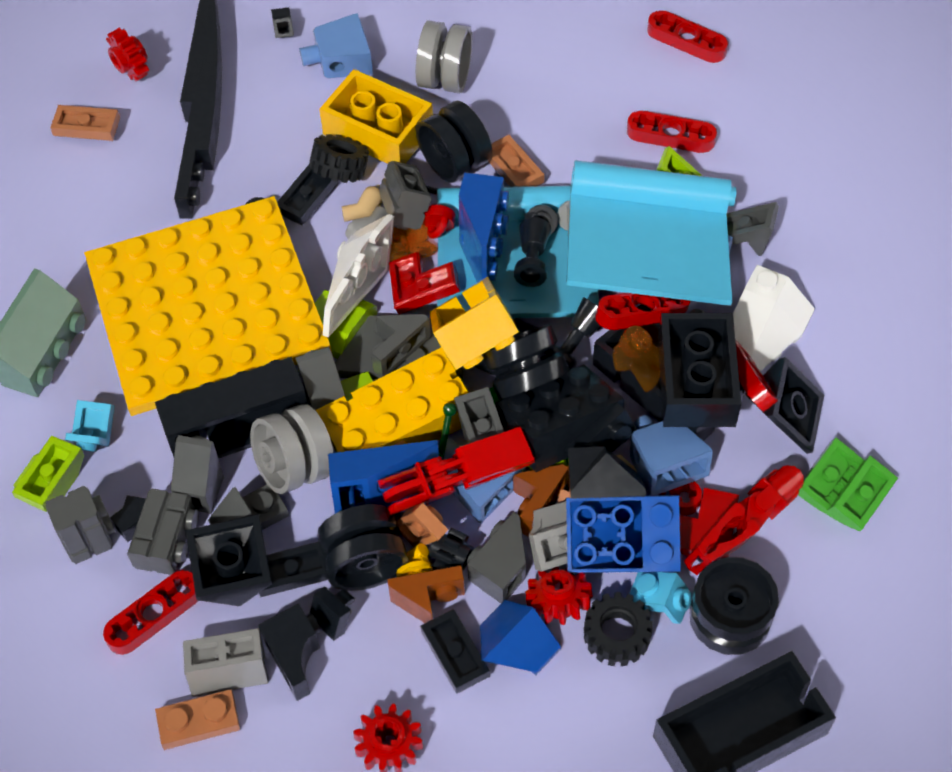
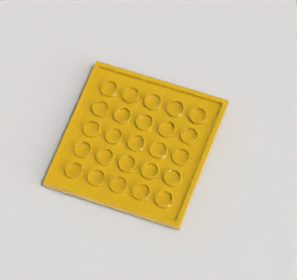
[84,196,332,416]

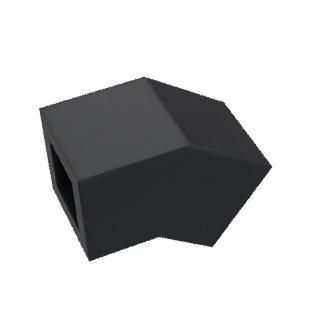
[271,7,294,38]
[110,495,146,542]

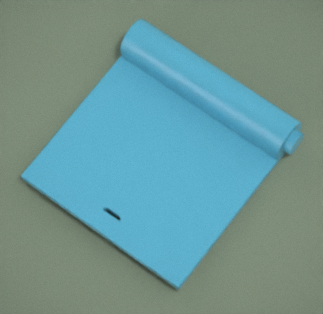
[566,160,737,306]
[437,185,599,318]

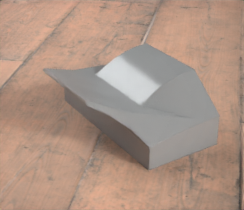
[529,501,567,572]

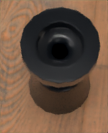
[514,217,551,287]
[544,297,601,370]

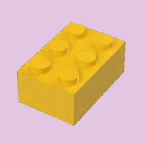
[319,69,433,164]

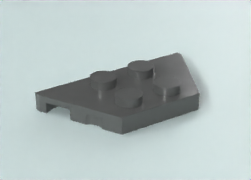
[335,315,464,382]

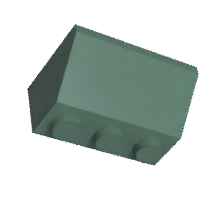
[0,268,86,397]

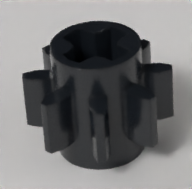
[428,527,474,572]

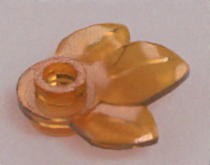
[389,223,438,262]
[613,325,660,392]

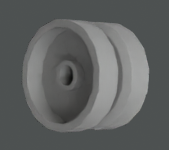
[415,20,472,93]
[250,404,333,494]

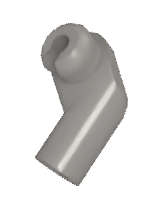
[345,207,387,239]

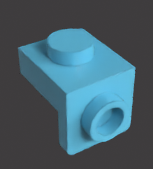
[65,400,115,452]
[629,572,692,624]

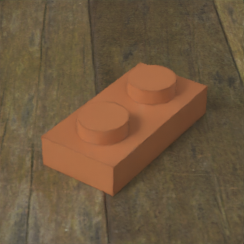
[50,105,120,141]
[489,135,545,187]
[396,503,448,547]
[155,689,240,750]

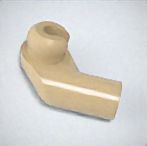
[341,186,382,222]

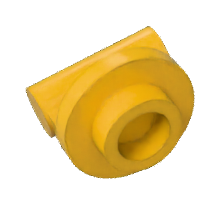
[396,543,433,577]

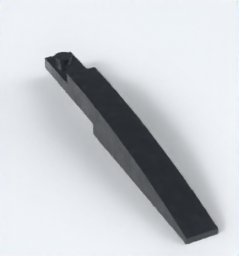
[174,0,222,219]

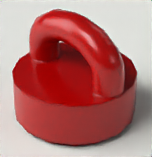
[423,204,456,239]

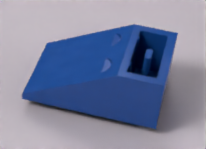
[459,173,509,283]
[328,440,441,517]
[566,495,681,573]

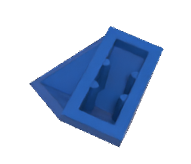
[480,600,561,675]

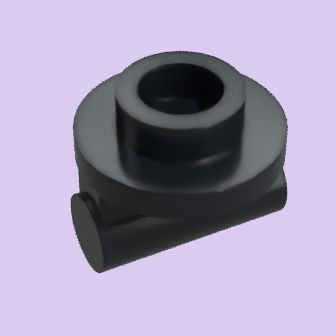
[525,204,558,235]

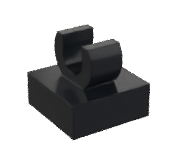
[309,587,355,641]

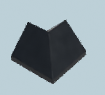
[745,357,824,454]
[568,447,646,499]
[185,514,272,606]

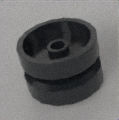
[415,100,492,183]
[482,324,570,399]
[317,504,409,591]
[689,557,779,655]

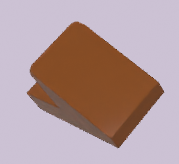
[513,464,568,537]
[387,566,465,623]

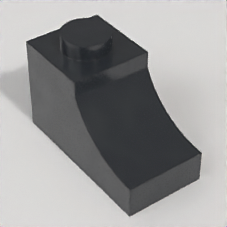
[258,603,321,701]

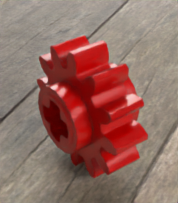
[106,27,150,82]
[525,567,593,625]
[353,703,423,772]

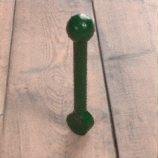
[438,402,457,460]

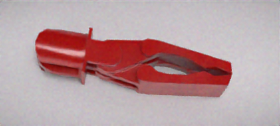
[377,427,535,515]
[684,465,804,575]

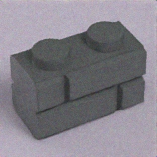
[379,161,432,230]
[45,486,116,564]
[127,489,199,575]

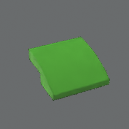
[798,438,898,531]

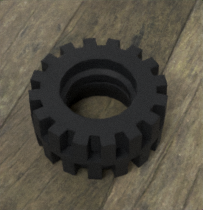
[309,134,369,183]
[584,592,653,666]

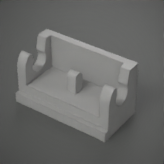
[183,628,268,696]

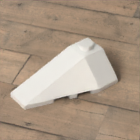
[322,214,394,338]
[733,265,815,372]

